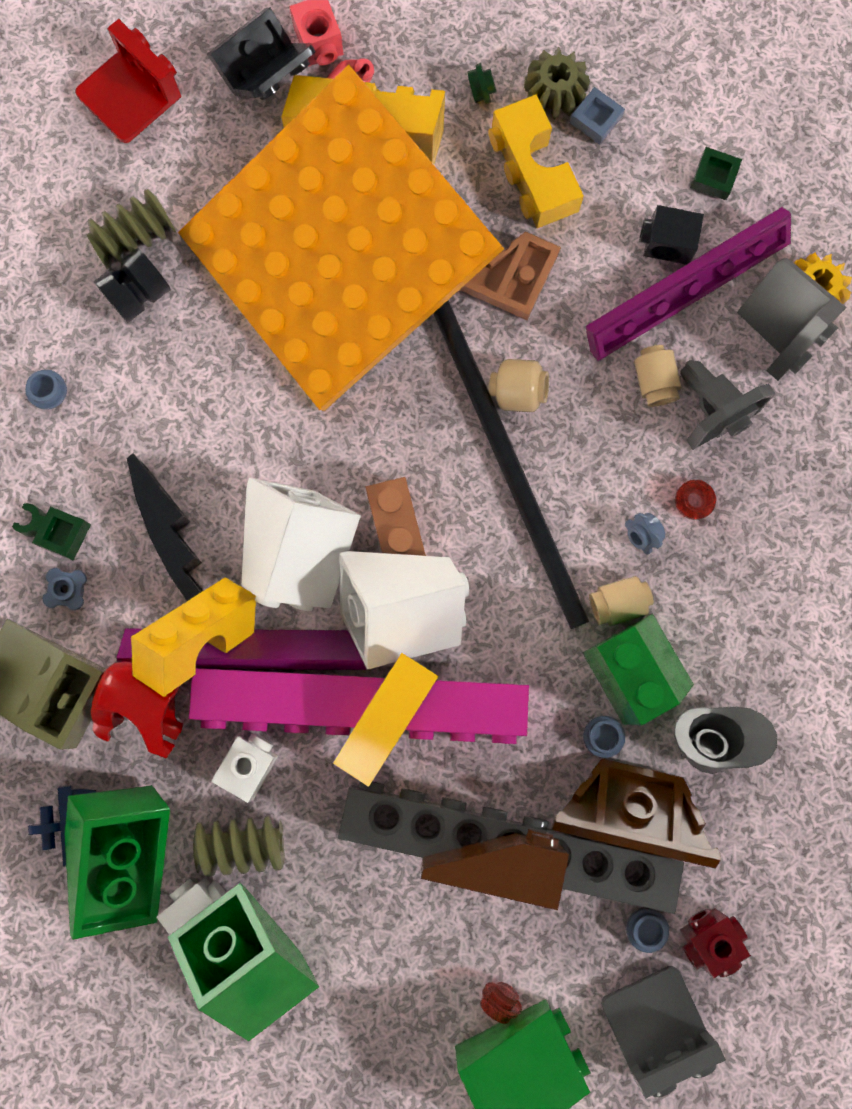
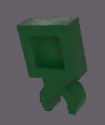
[12,503,91,561]

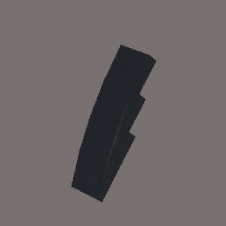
[126,453,203,601]

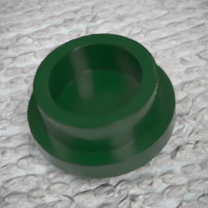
[467,63,497,104]

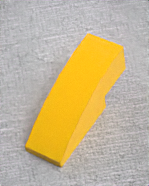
[333,653,439,787]

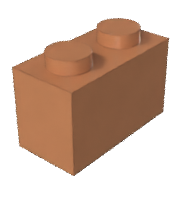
[365,477,426,556]

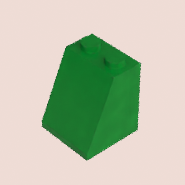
[582,613,694,726]
[168,883,319,1042]
[455,999,591,1109]

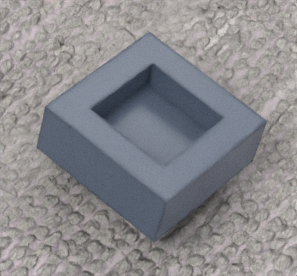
[570,87,625,145]

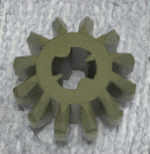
[524,47,590,120]

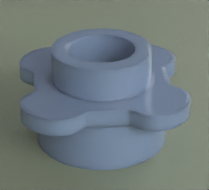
[625,513,665,555]
[43,568,87,610]

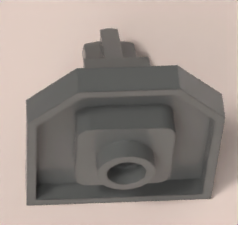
[680,360,775,450]

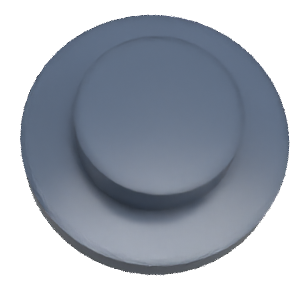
[25,370,67,410]
[583,716,625,758]
[626,908,669,953]

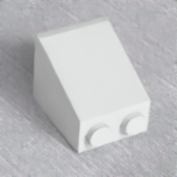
[241,478,361,611]
[340,551,469,670]

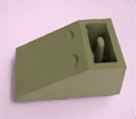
[0,619,106,750]

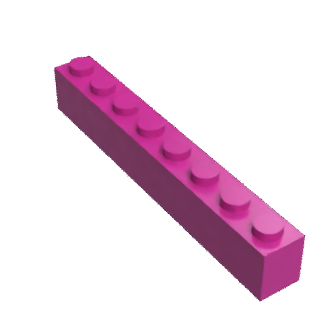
[189,668,529,744]

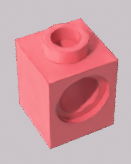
[289,0,344,66]

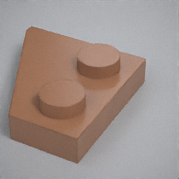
[460,231,561,321]

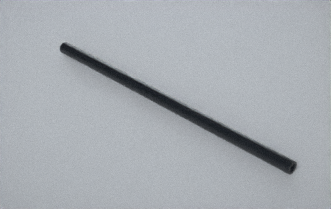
[433,300,589,629]

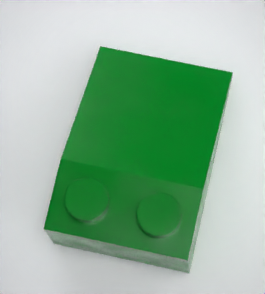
[65,785,170,940]

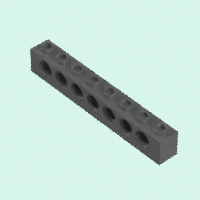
[338,781,684,914]

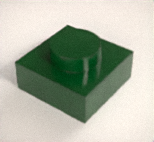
[690,147,742,200]

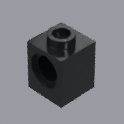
[639,205,704,265]

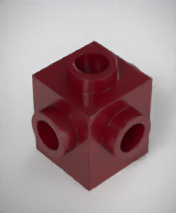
[679,908,751,978]

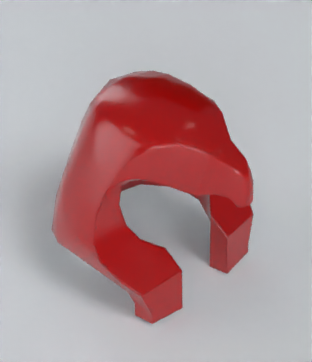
[91,662,183,759]

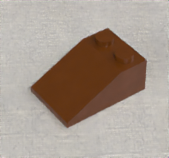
[421,829,569,910]

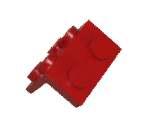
[75,18,182,143]

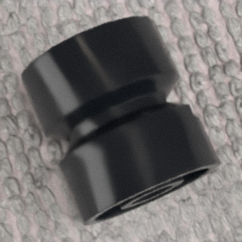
[94,247,171,323]

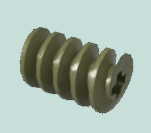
[86,189,176,269]
[193,816,285,877]

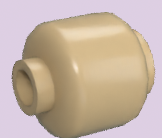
[489,359,549,412]

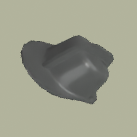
[674,707,777,774]

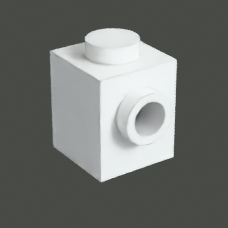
[211,733,278,803]
[156,878,226,935]

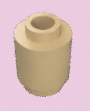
[634,345,682,407]
[589,576,654,626]

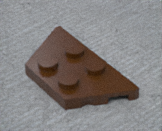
[552,758,721,869]

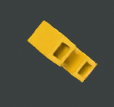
[488,94,584,229]
[131,577,256,697]

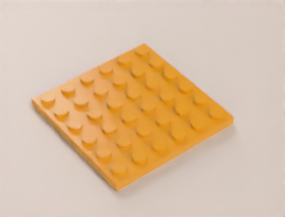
[178,65,504,411]

